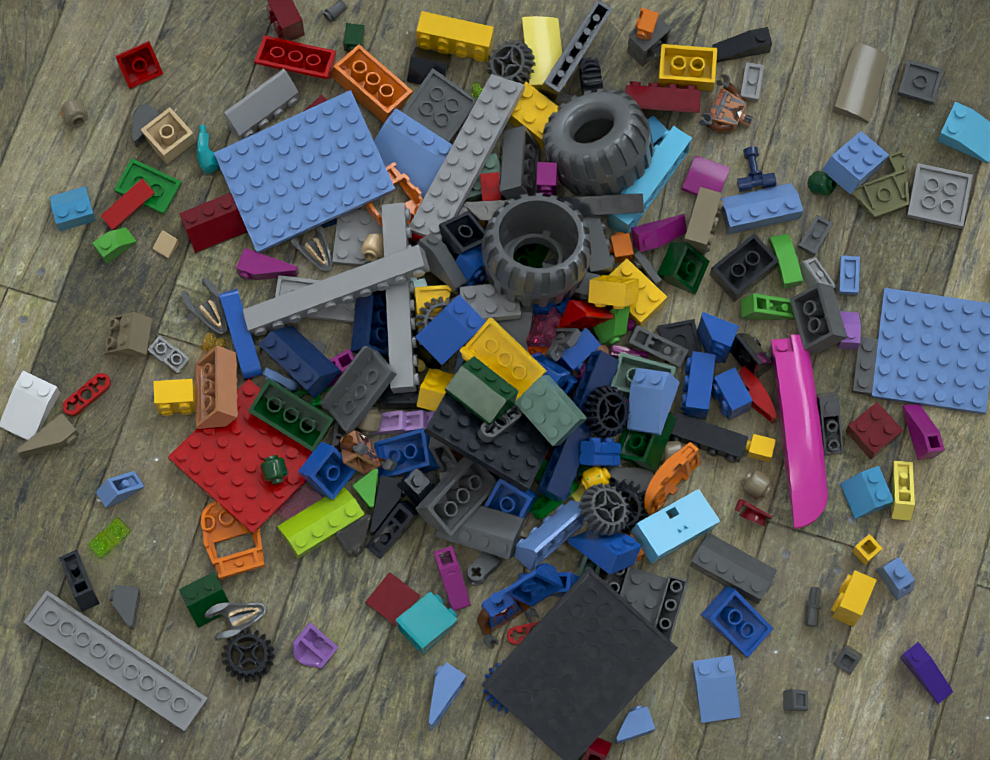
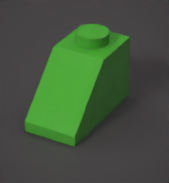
[93,227,137,264]
[593,307,630,346]

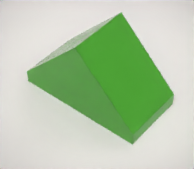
[353,469,379,511]

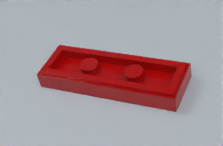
[101,179,155,230]

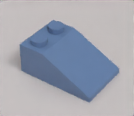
[627,368,680,435]
[691,655,741,724]
[429,662,466,731]

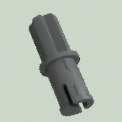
[805,587,821,627]

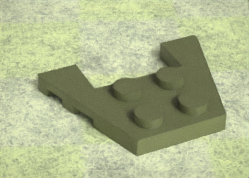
[851,149,909,219]

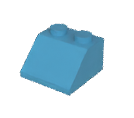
[50,186,96,231]
[840,466,894,519]

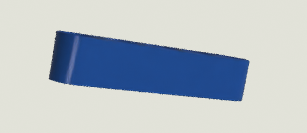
[219,289,263,380]

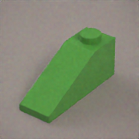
[740,293,796,320]

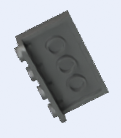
[320,346,397,433]

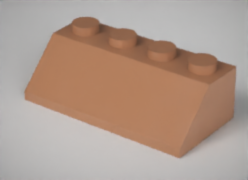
[195,346,238,429]

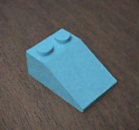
[937,102,990,164]

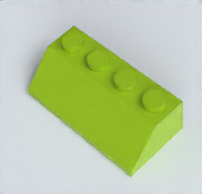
[277,487,365,559]

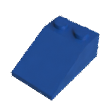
[414,295,486,365]
[374,428,440,478]
[567,529,642,575]
[503,563,564,607]
[701,586,774,658]

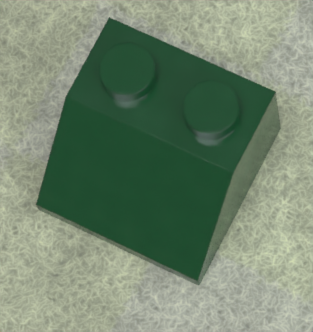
[657,242,710,294]
[178,572,230,628]

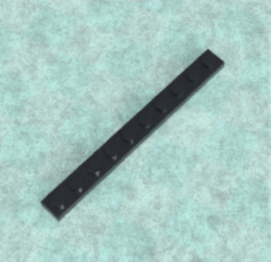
[457,193,644,221]

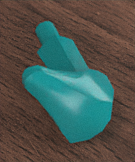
[196,125,220,175]

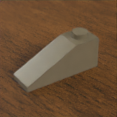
[17,413,79,457]

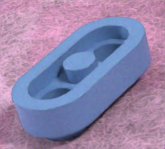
[263,367,299,391]

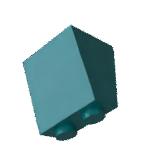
[395,592,458,656]

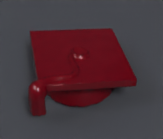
[735,499,773,527]

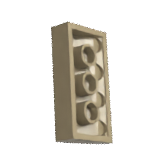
[833,41,889,123]

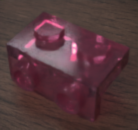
[526,307,560,347]

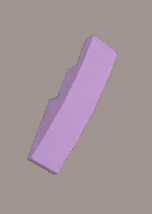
[372,410,435,434]

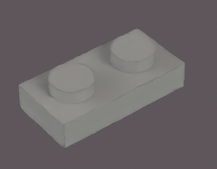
[740,62,764,102]

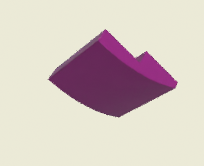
[682,155,730,196]

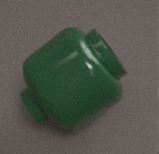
[807,171,837,196]
[260,455,288,485]

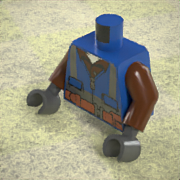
[477,589,539,649]

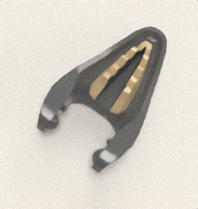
[290,225,332,271]
[181,278,227,334]
[204,603,266,641]

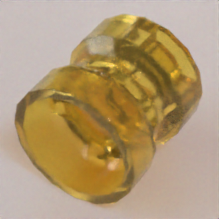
[201,332,227,352]

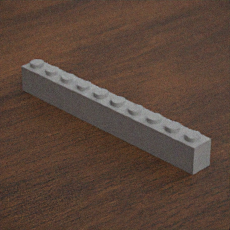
[382,203,419,393]
[243,245,430,336]

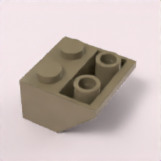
[105,312,152,357]

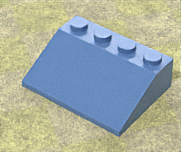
[374,108,452,198]

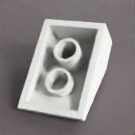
[0,371,60,441]

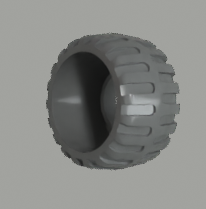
[543,88,654,196]
[482,193,592,308]

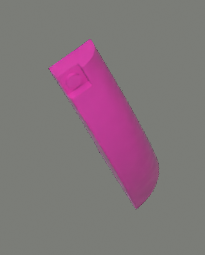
[770,334,828,529]

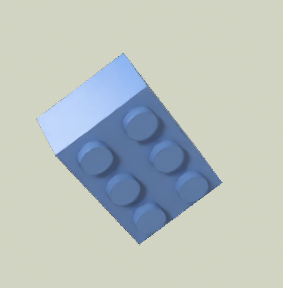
[822,131,889,194]

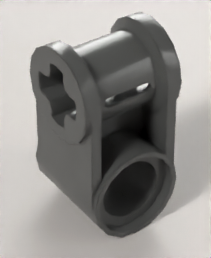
[467,551,502,586]

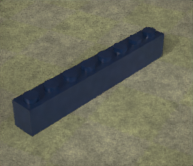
[537,350,619,501]

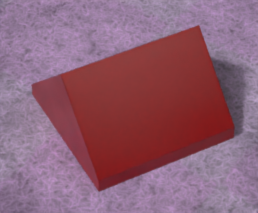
[115,41,163,89]
[560,300,614,329]

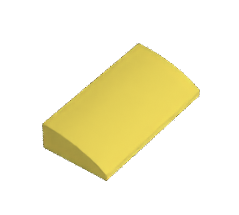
[522,16,566,90]

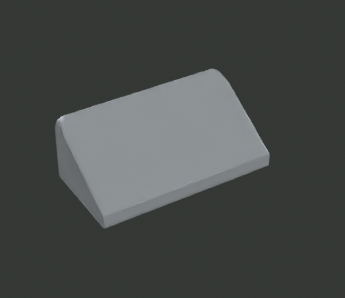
[799,257,836,289]

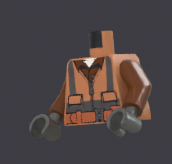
[699,74,753,134]
[340,427,397,475]

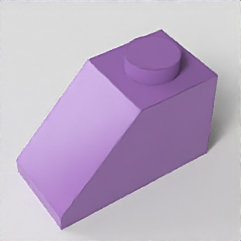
[838,311,861,350]

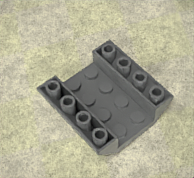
[605,566,688,641]

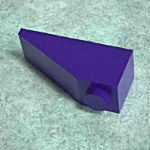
[900,642,953,704]

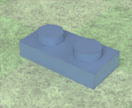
[839,256,860,295]

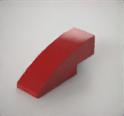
[738,366,777,424]

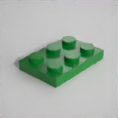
[114,158,182,215]

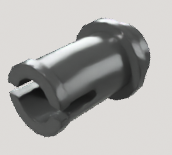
[323,0,347,22]

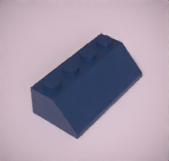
[351,290,389,359]
[258,325,342,399]

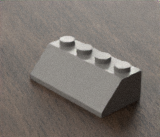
[224,69,300,141]

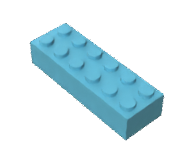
[607,126,692,234]

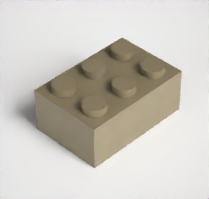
[684,187,724,256]

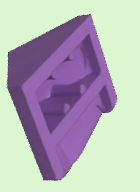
[292,622,339,668]

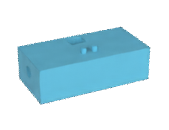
[630,489,720,564]

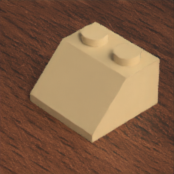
[140,107,196,164]

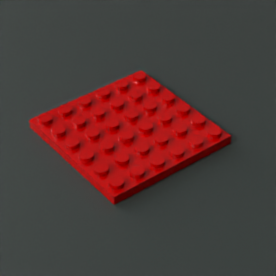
[168,379,313,535]

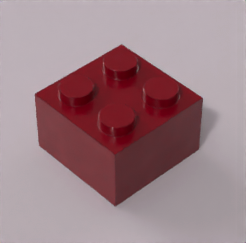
[266,0,305,41]
[846,402,903,459]

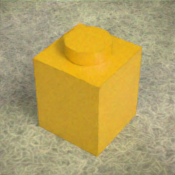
[745,434,776,462]
[852,534,883,565]

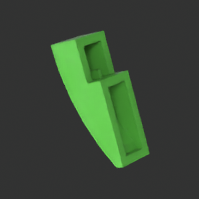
[770,234,803,288]

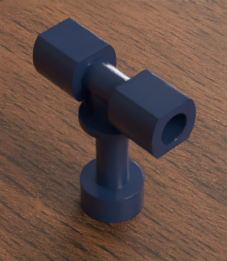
[737,146,776,192]

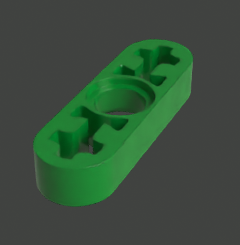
[530,479,579,519]

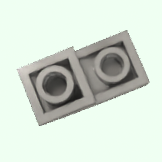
[147,335,190,373]

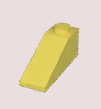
[891,461,915,521]

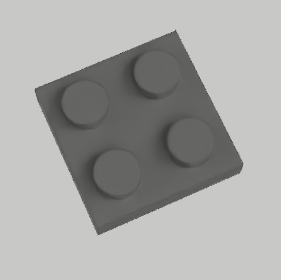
[897,59,944,105]

